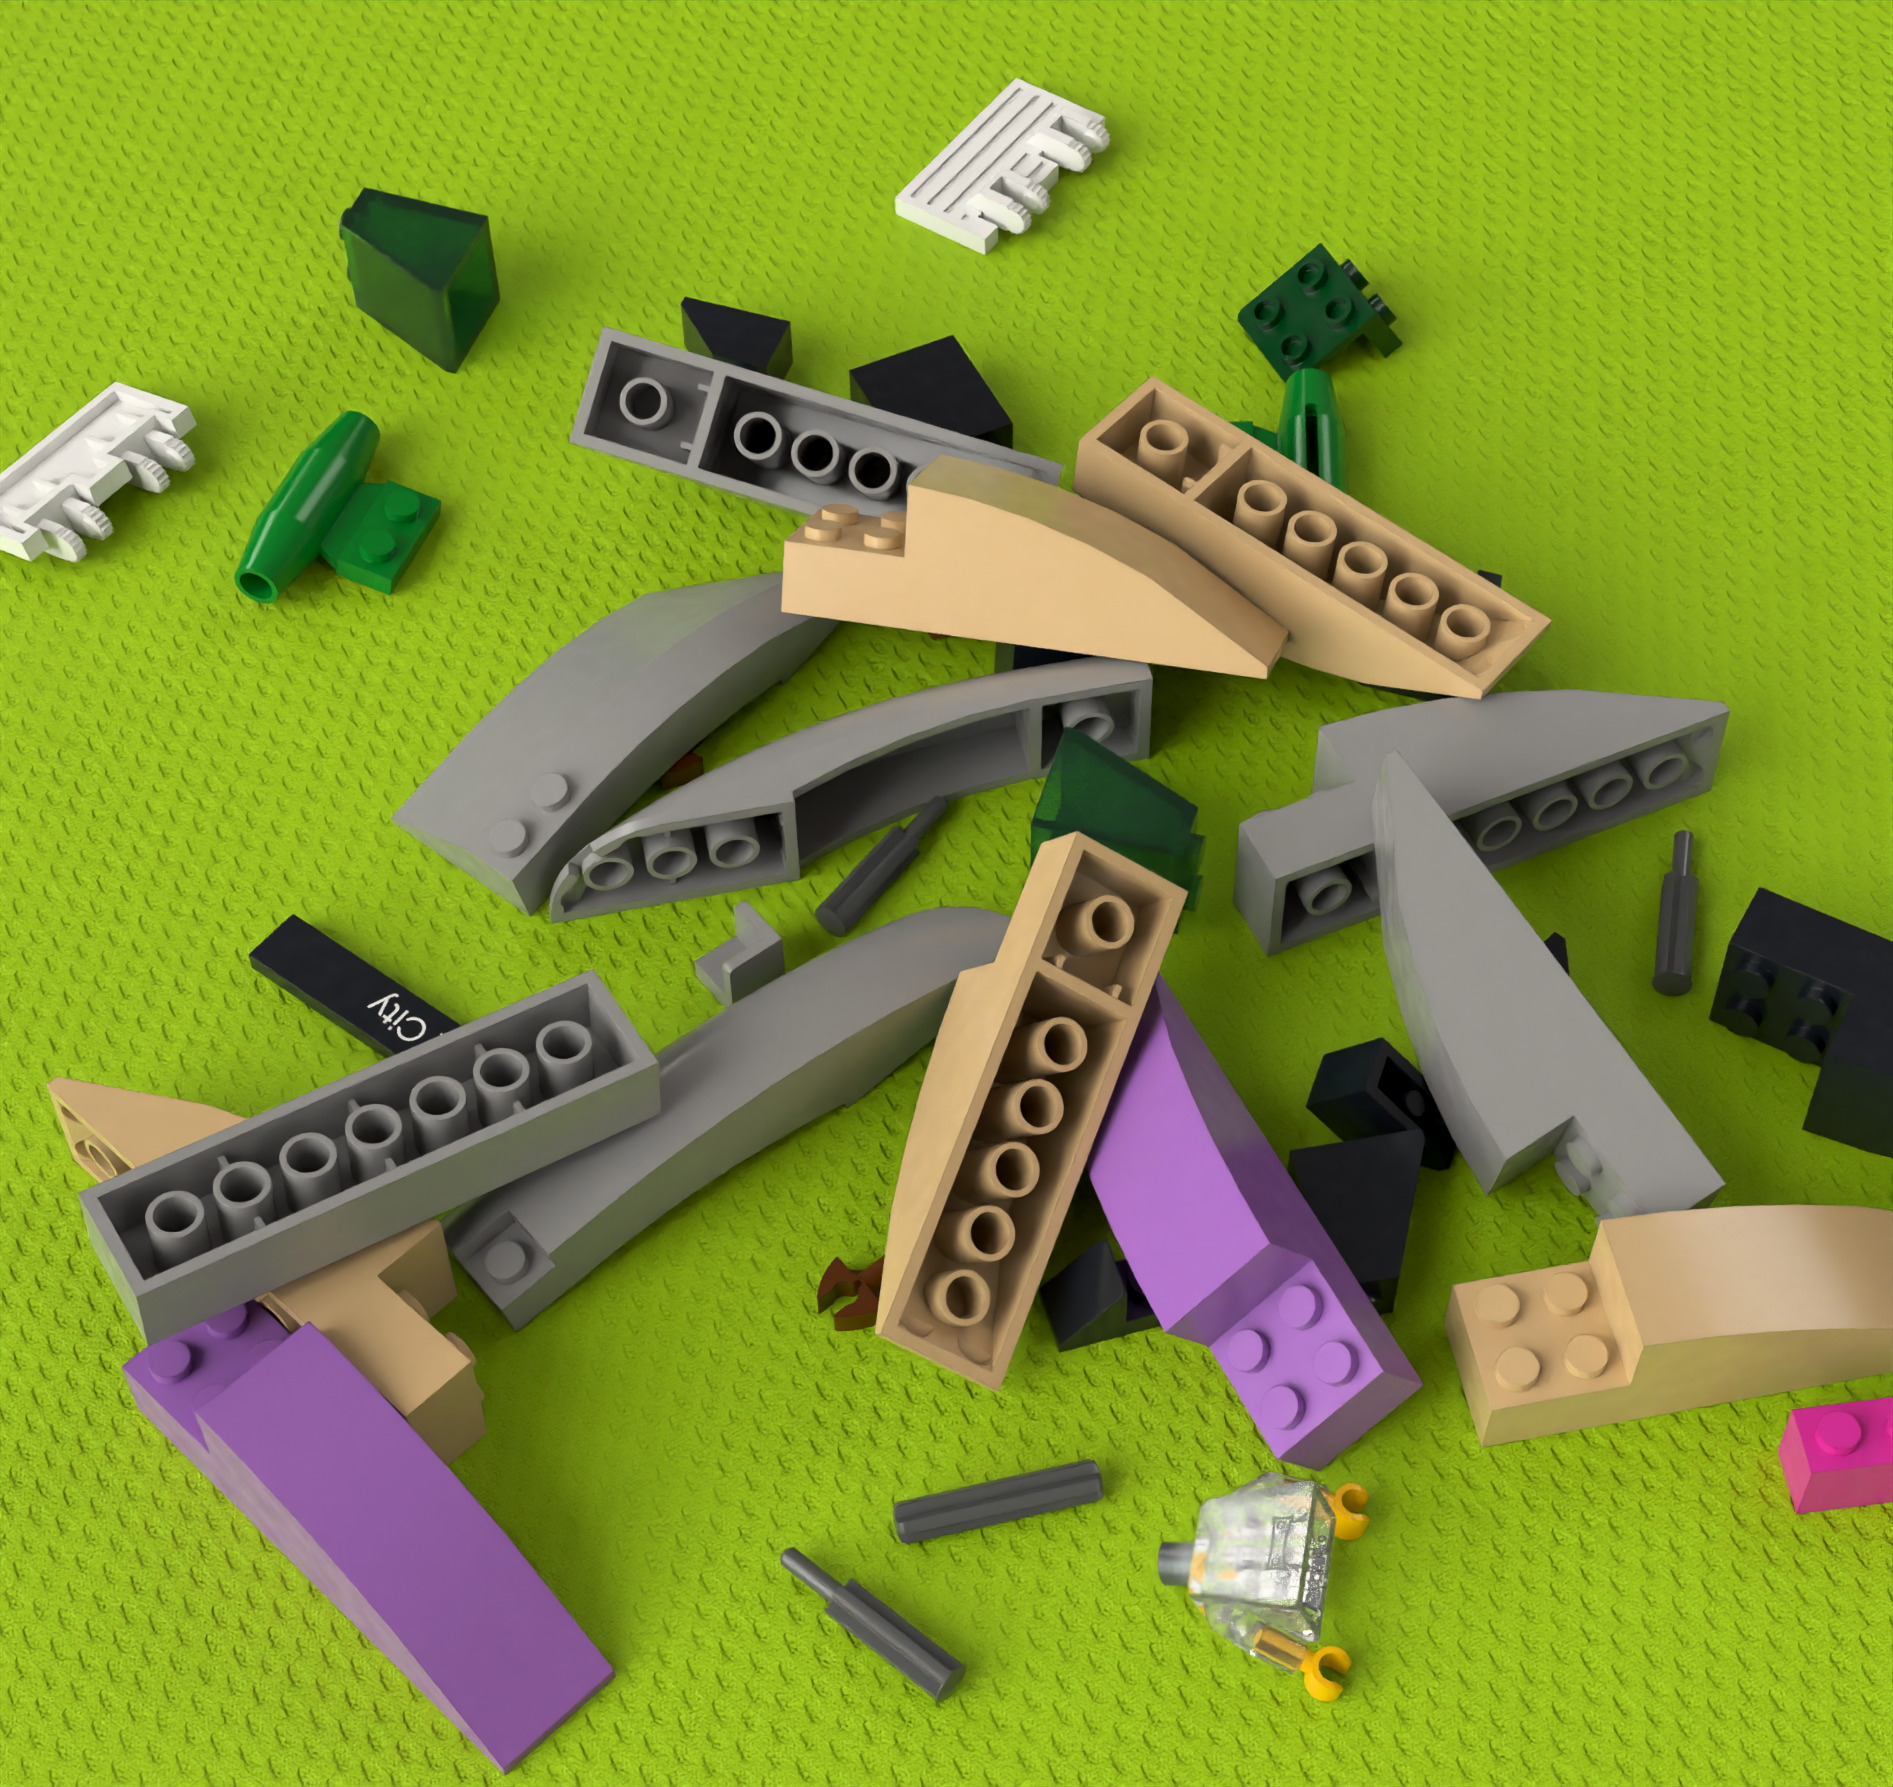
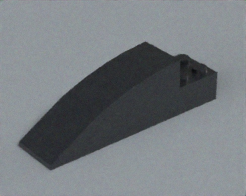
[1709,887,1893,1158]

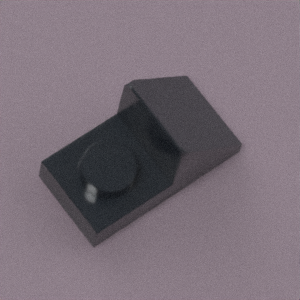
[1039,1239,1161,1353]

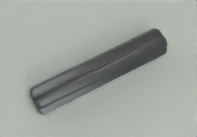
[893,1459,1103,1544]

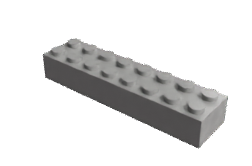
[78,969,661,1347]

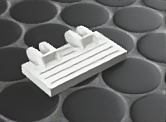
[895,78,1111,255]
[0,381,197,563]

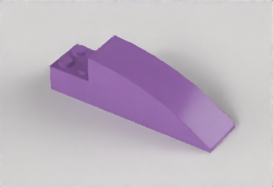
[1085,971,1424,1471]
[122,1299,616,1775]

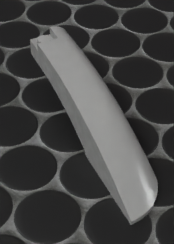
[549,656,1153,924]
[439,906,1012,1332]

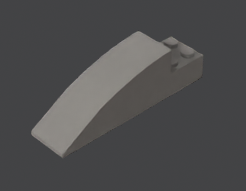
[569,326,1064,518]
[1233,689,1730,957]
[1371,749,1726,1228]

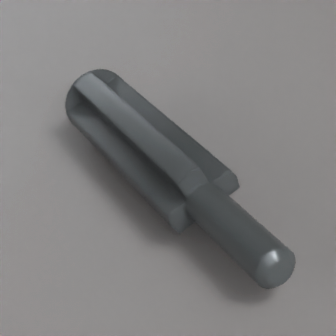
[815,796,949,937]
[1652,830,1699,996]
[780,1547,966,1703]

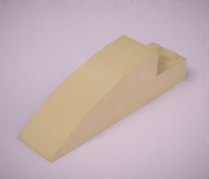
[1072,376,1552,700]
[781,454,1289,679]
[875,831,1188,1391]
[46,1076,488,1466]
[1444,1204,1893,1448]

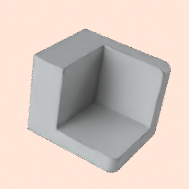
[695,900,785,1008]

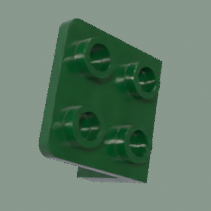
[1238,243,1403,384]

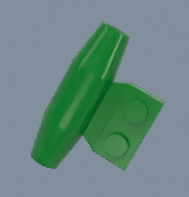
[1229,368,1348,495]
[234,411,441,603]

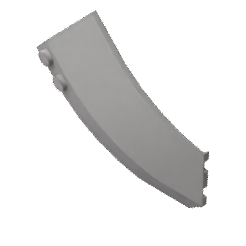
[391,571,841,917]

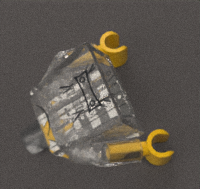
[1158,1472,1370,1702]

